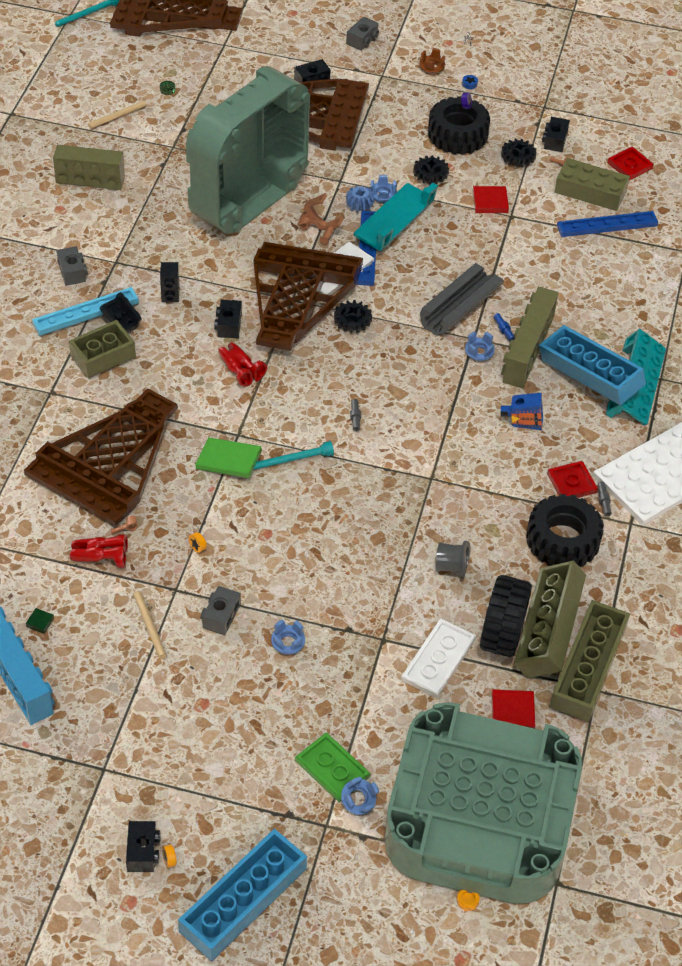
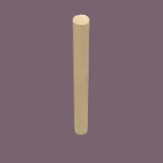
[88,101,146,129]
[133,591,167,659]

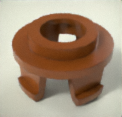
[420,48,445,73]

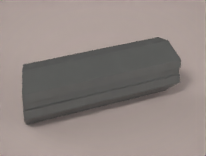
[420,263,504,336]

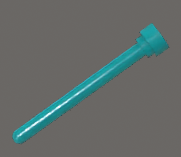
[55,0,119,27]
[253,441,334,470]

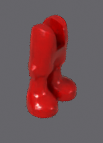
[218,342,268,386]
[69,534,128,568]

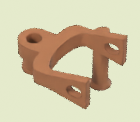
[298,193,344,245]

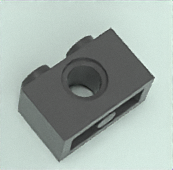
[346,17,379,51]
[56,246,88,286]
[200,586,241,635]

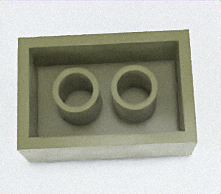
[69,320,136,378]

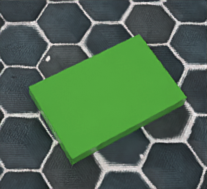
[195,437,262,478]
[295,732,371,803]

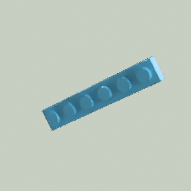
[32,287,139,336]

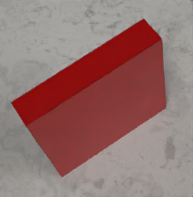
[607,147,654,181]
[473,186,509,213]
[547,461,598,498]
[492,689,535,729]

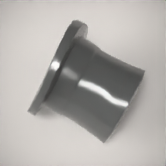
[436,541,471,578]

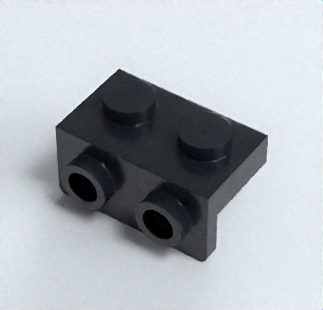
[100,292,142,333]

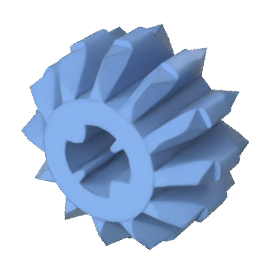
[346,185,374,212]

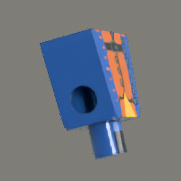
[501,393,543,430]

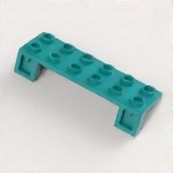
[353,183,438,252]
[606,328,666,426]

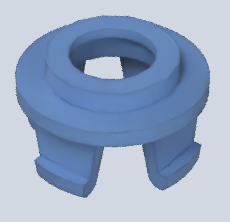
[370,175,397,202]
[465,331,495,361]
[271,620,305,655]
[341,777,379,815]

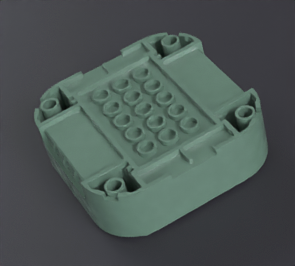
[186,66,310,234]
[384,702,582,904]

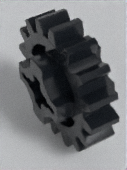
[501,138,537,167]
[413,155,449,185]
[334,300,372,333]

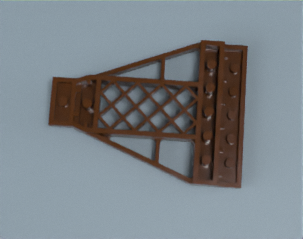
[110,0,243,37]
[239,78,369,151]
[253,242,363,351]
[24,388,178,527]

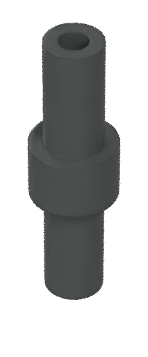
[350,399,361,431]
[598,482,612,516]

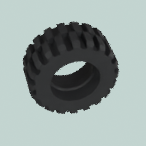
[428,96,490,155]
[526,494,604,567]
[480,575,532,657]

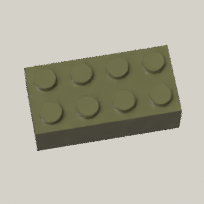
[53,145,125,190]
[554,158,630,211]

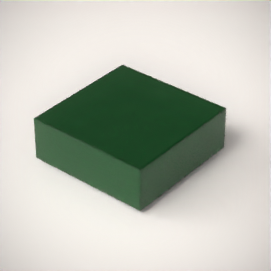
[26,608,54,634]

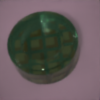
[160,81,176,95]

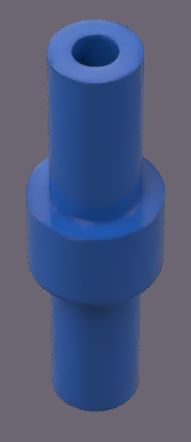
[494,313,515,341]

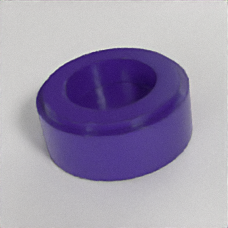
[461,92,472,109]

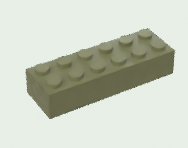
[501,286,559,389]
[514,560,586,678]
[549,600,631,722]

